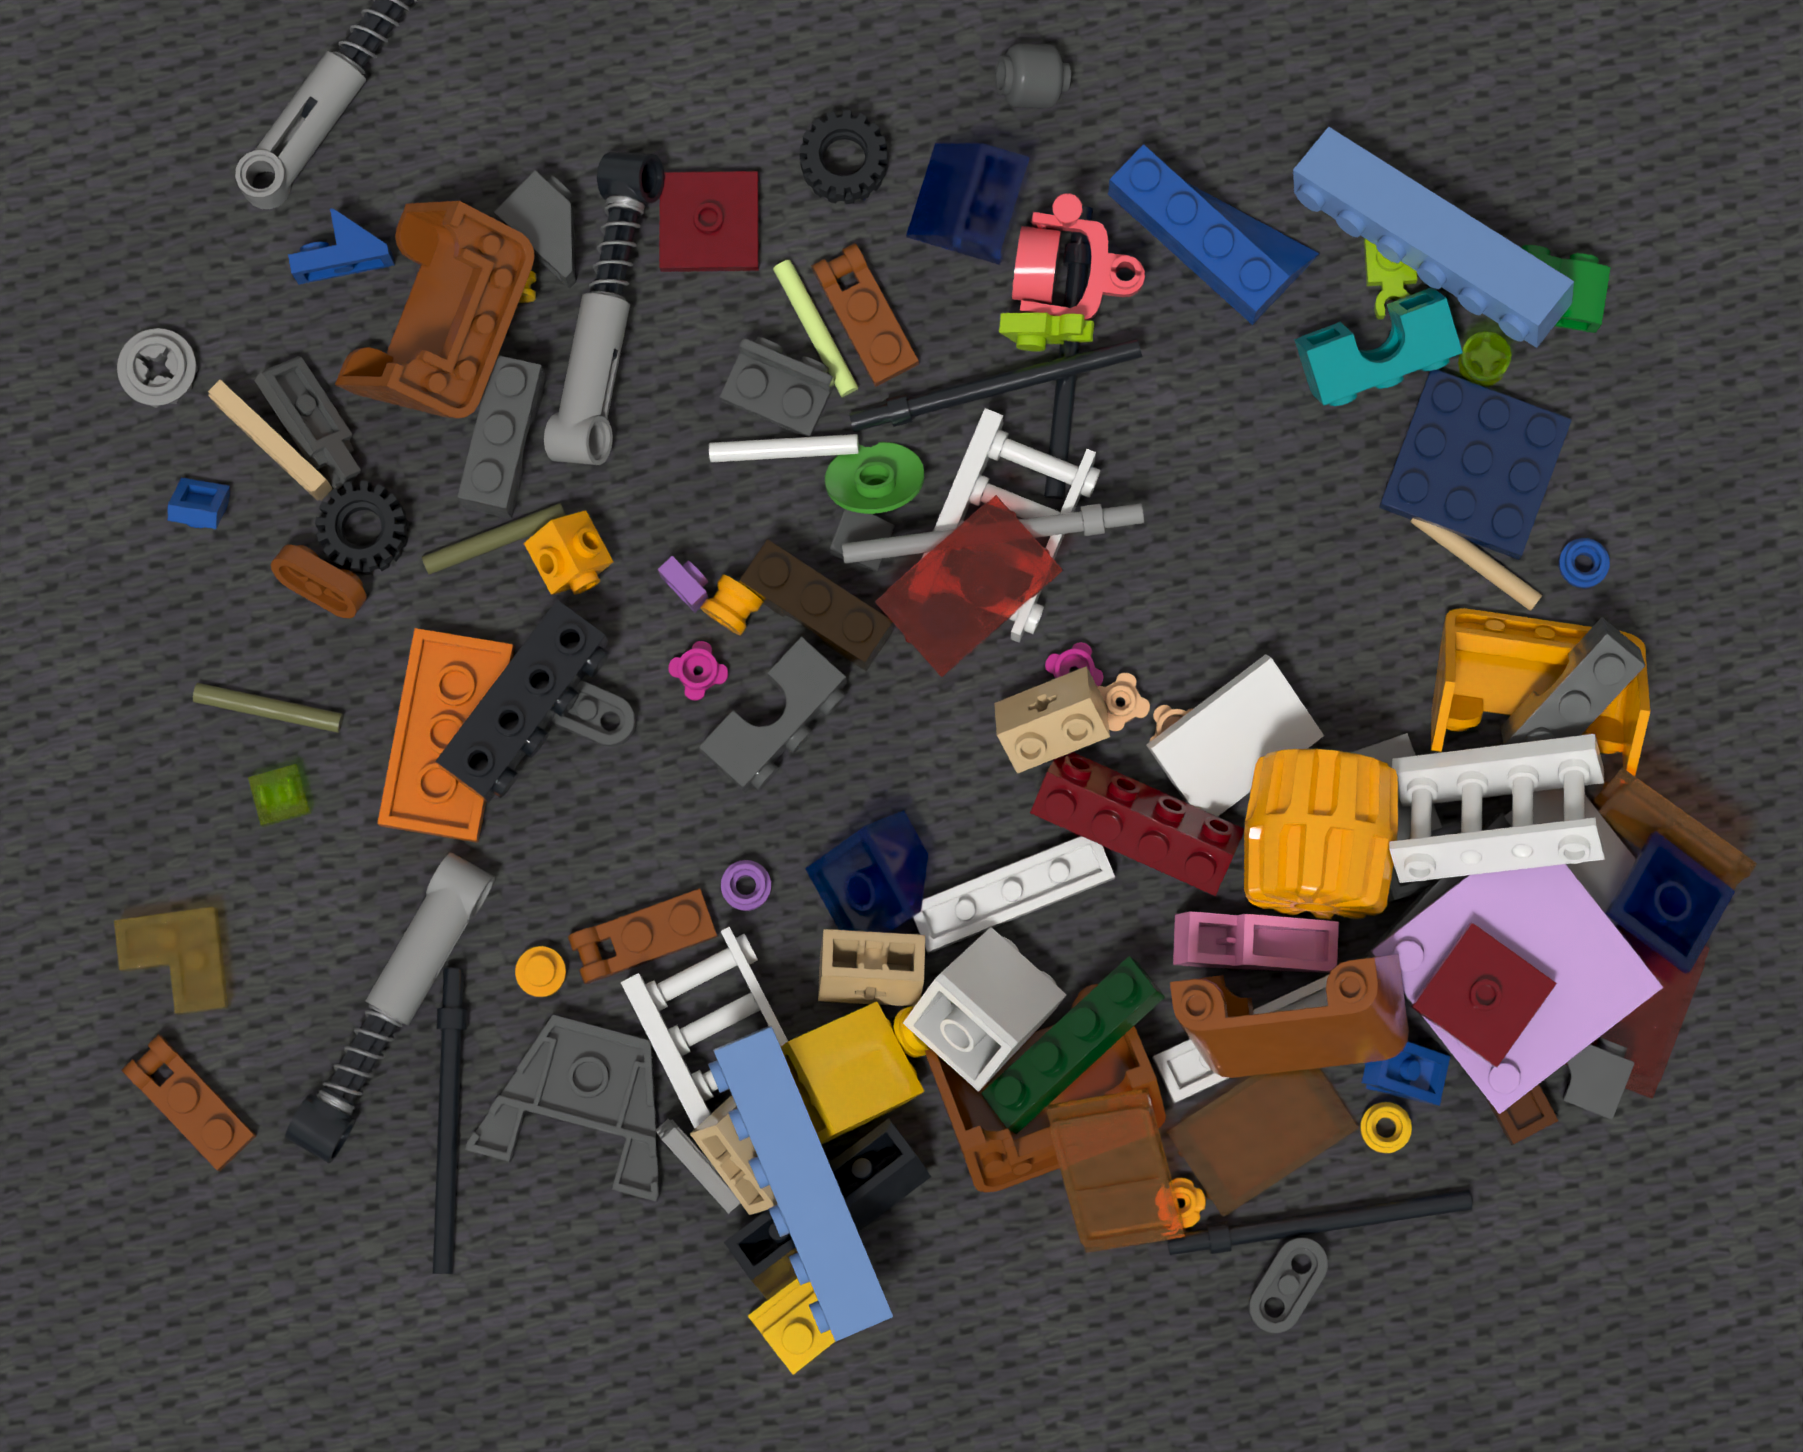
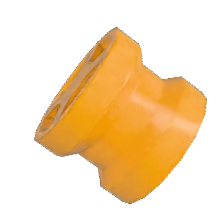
[700,575,763,636]

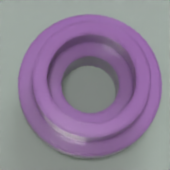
[721,860,771,911]

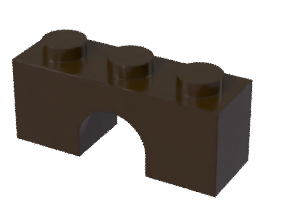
[739,539,894,671]

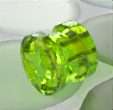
[1458,331,1512,387]

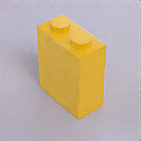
[780,1002,925,1144]

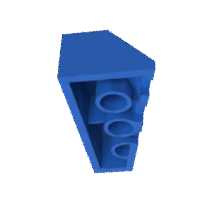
[1108,144,1319,325]

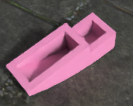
[1173,911,1339,973]

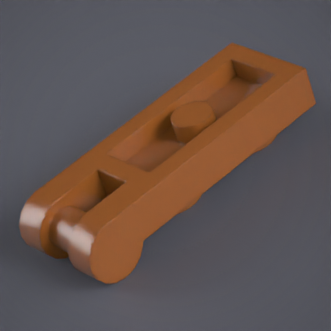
[811,243,919,387]
[568,889,718,984]
[121,1034,257,1171]

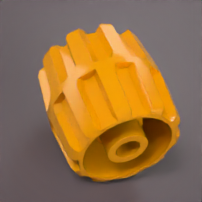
[1244,749,1398,919]

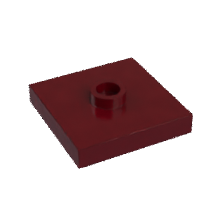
[659,171,759,272]
[1410,923,1557,1068]

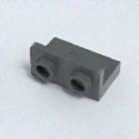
[719,337,834,437]

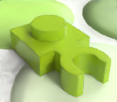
[1363,238,1417,319]
[999,312,1094,352]

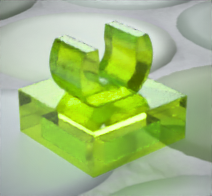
[248,764,311,827]

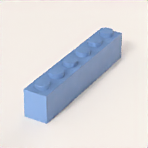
[1293,127,1574,348]
[708,1026,893,1342]

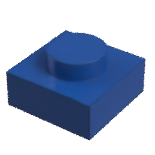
[168,477,230,529]

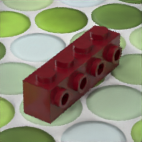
[1030,752,1244,896]

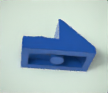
[288,208,395,285]
[1361,1042,1450,1106]

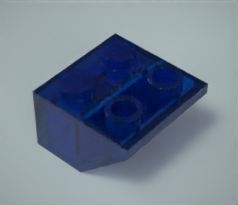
[906,143,1030,265]

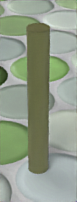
[422,503,566,575]
[193,683,343,733]

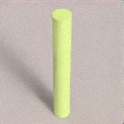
[773,260,859,397]

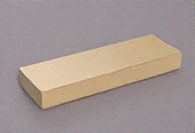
[208,380,333,501]

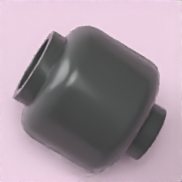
[995,44,1071,109]

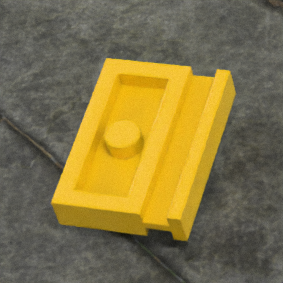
[748,1278,835,1375]

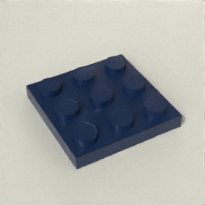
[1379,369,1572,560]

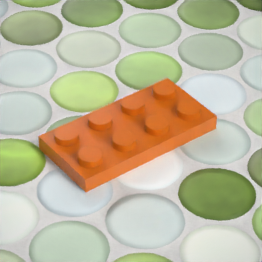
[377,628,515,843]

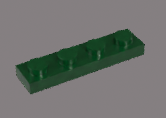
[981,956,1165,1134]

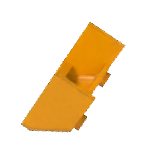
[1431,608,1650,780]

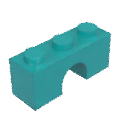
[1294,287,1463,406]

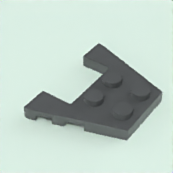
[465,1015,660,1202]

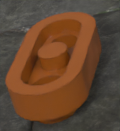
[271,545,367,618]

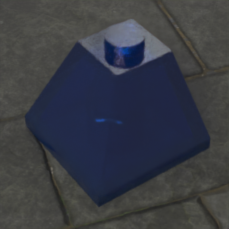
[805,810,928,933]
[1605,831,1735,974]

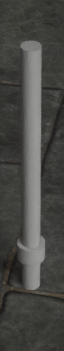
[842,503,1144,563]

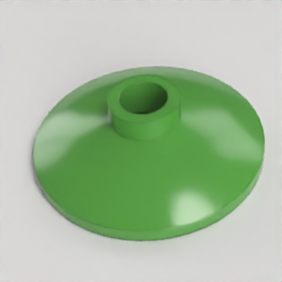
[825,442,925,514]

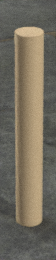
[1410,518,1543,611]

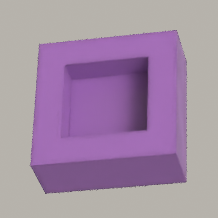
[658,556,709,613]

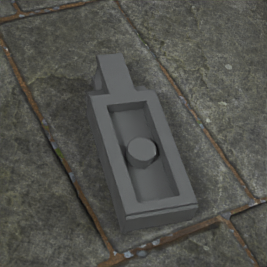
[254,356,361,490]

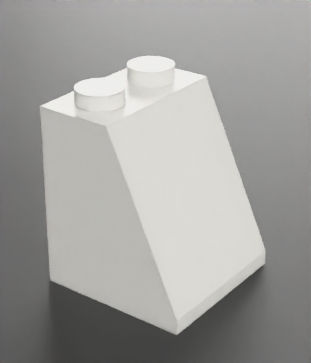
[903,927,1066,1092]

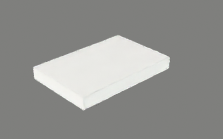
[1146,654,1324,817]

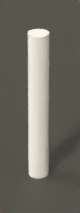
[709,434,859,462]

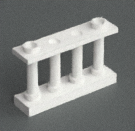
[909,408,1101,643]
[1389,734,1605,883]
[621,927,788,1129]

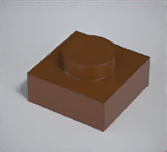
[1487,1084,1559,1145]

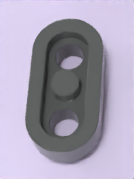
[550,680,636,747]
[1248,1238,1328,1333]

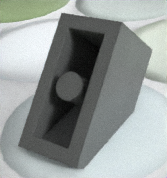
[494,170,576,289]

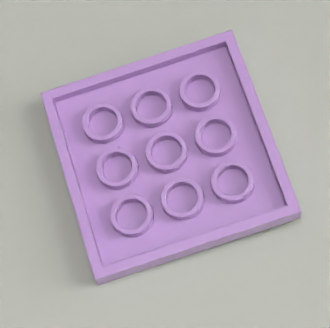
[1371,824,1663,1114]

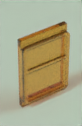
[1592,768,1757,897]
[1167,1068,1358,1217]
[1046,1088,1186,1253]

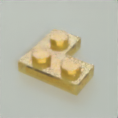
[114,907,228,1015]

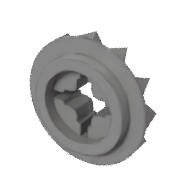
[117,328,198,408]

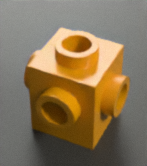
[524,510,614,595]

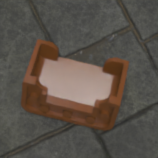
[335,201,534,419]
[1170,954,1409,1078]
[925,984,1166,1193]

